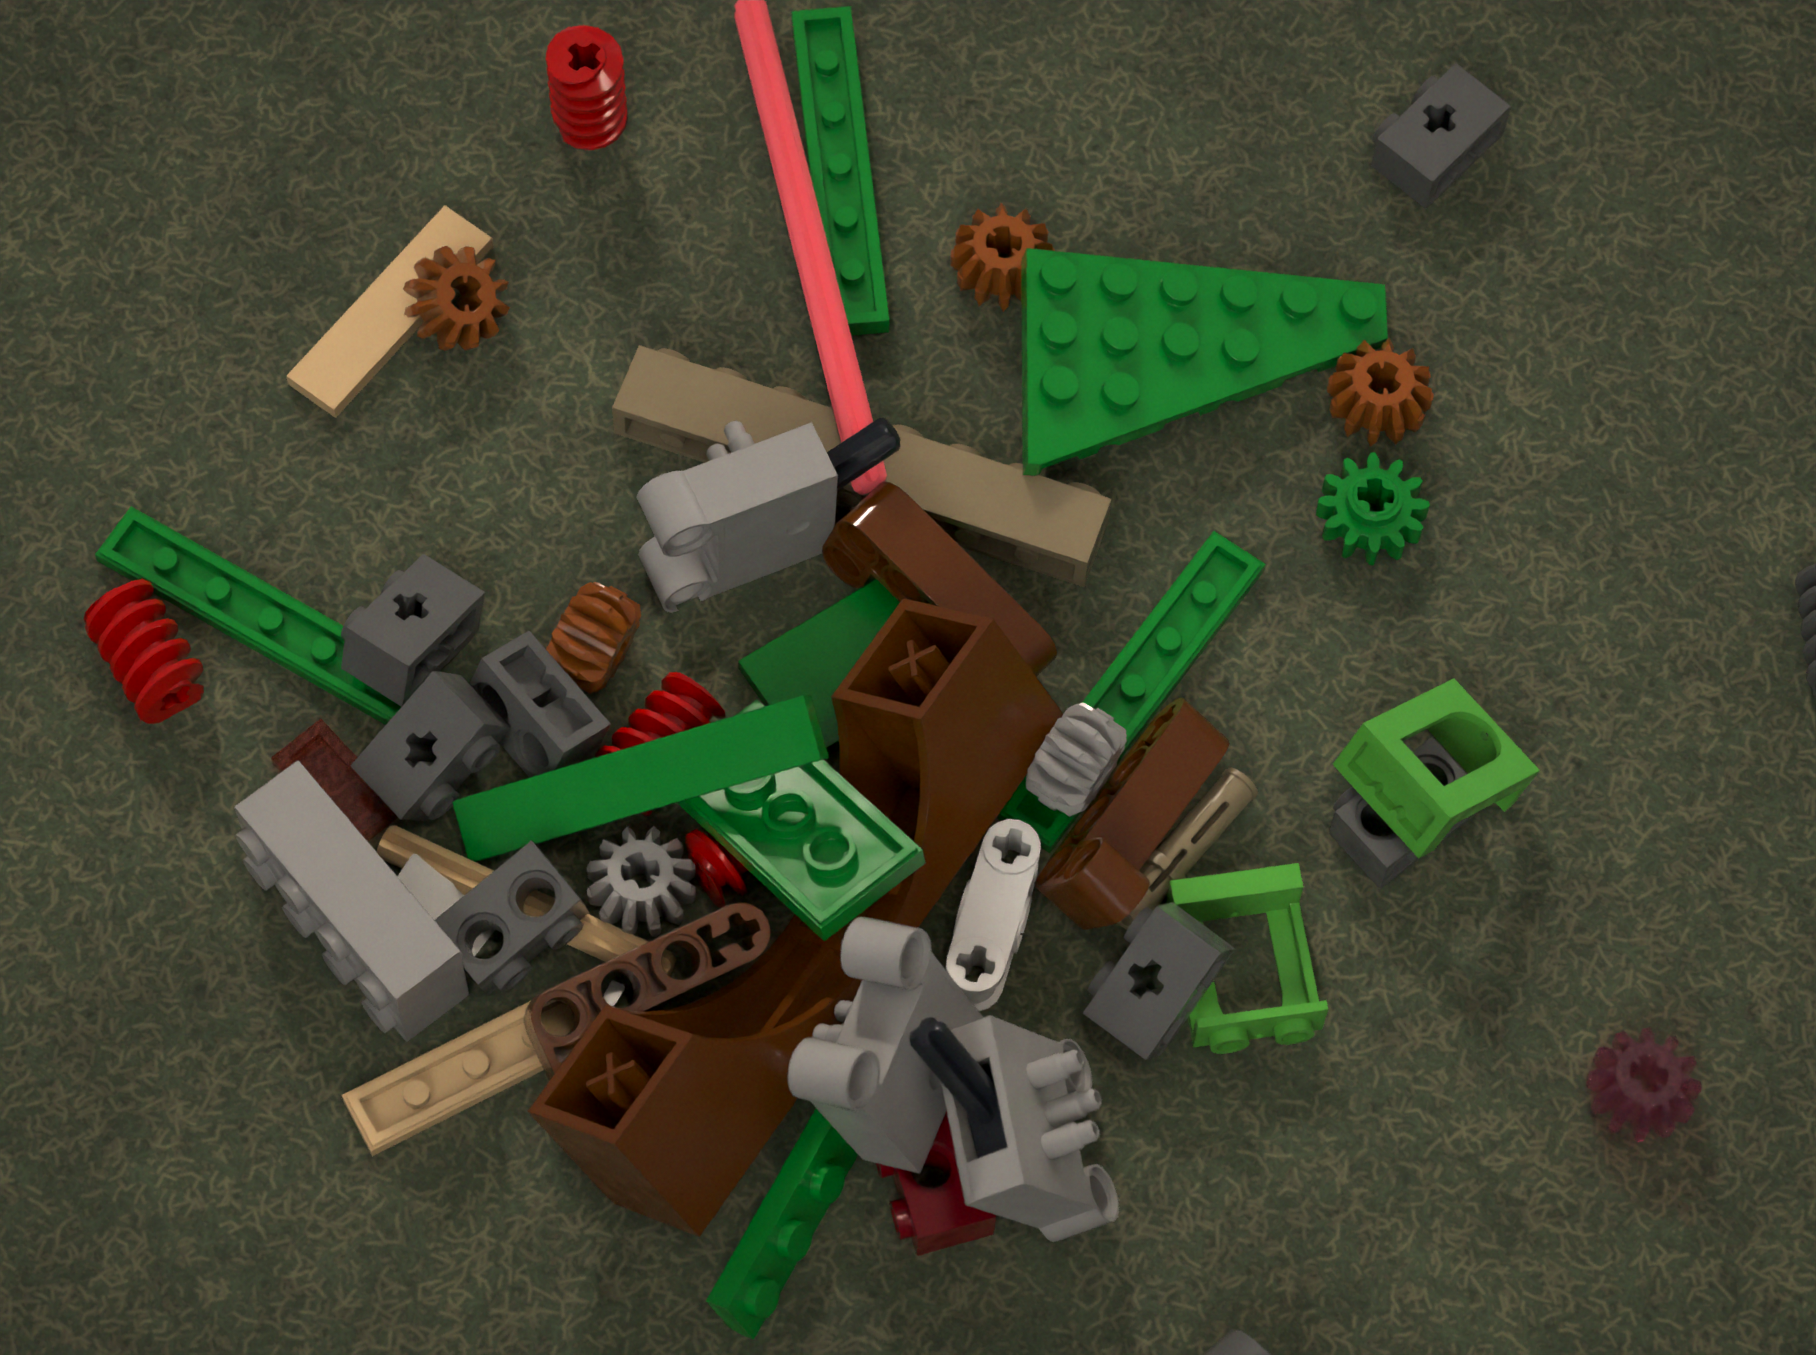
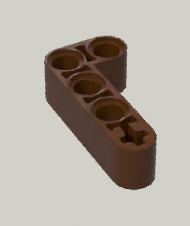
[822,481,1057,677]
[1034,698,1230,930]
[524,902,771,1081]

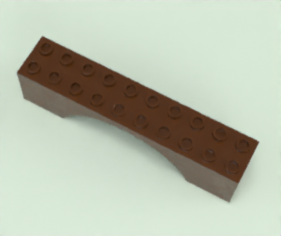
[528,598,1063,1237]

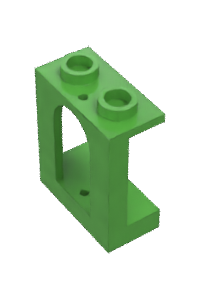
[1332,678,1540,858]
[1166,863,1328,1054]

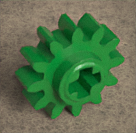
[1315,453,1430,565]

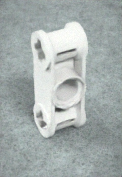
[946,819,1041,1011]

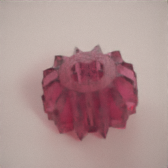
[1586,1026,1702,1143]

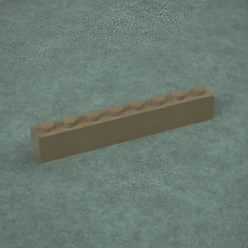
[612,345,1111,587]

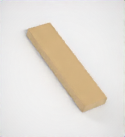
[286,205,493,418]
[342,1000,574,1156]

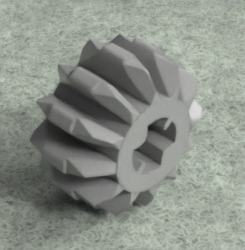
[1026,702,1126,817]
[587,826,696,938]

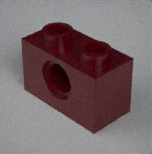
[875,1110,996,1256]

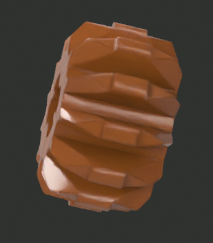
[950,203,1055,312]
[403,246,510,351]
[1327,338,1434,447]
[546,581,641,693]

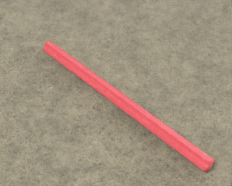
[734,0,887,495]

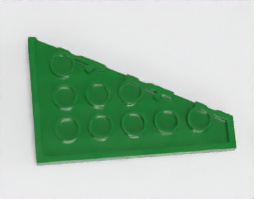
[1021,248,1388,476]

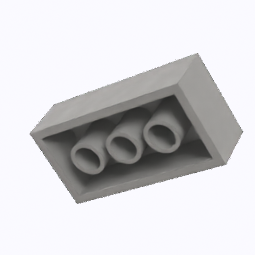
[234,760,469,1042]

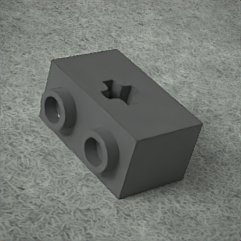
[1371,63,1511,209]
[341,554,485,707]
[350,671,511,821]
[1083,902,1236,1060]

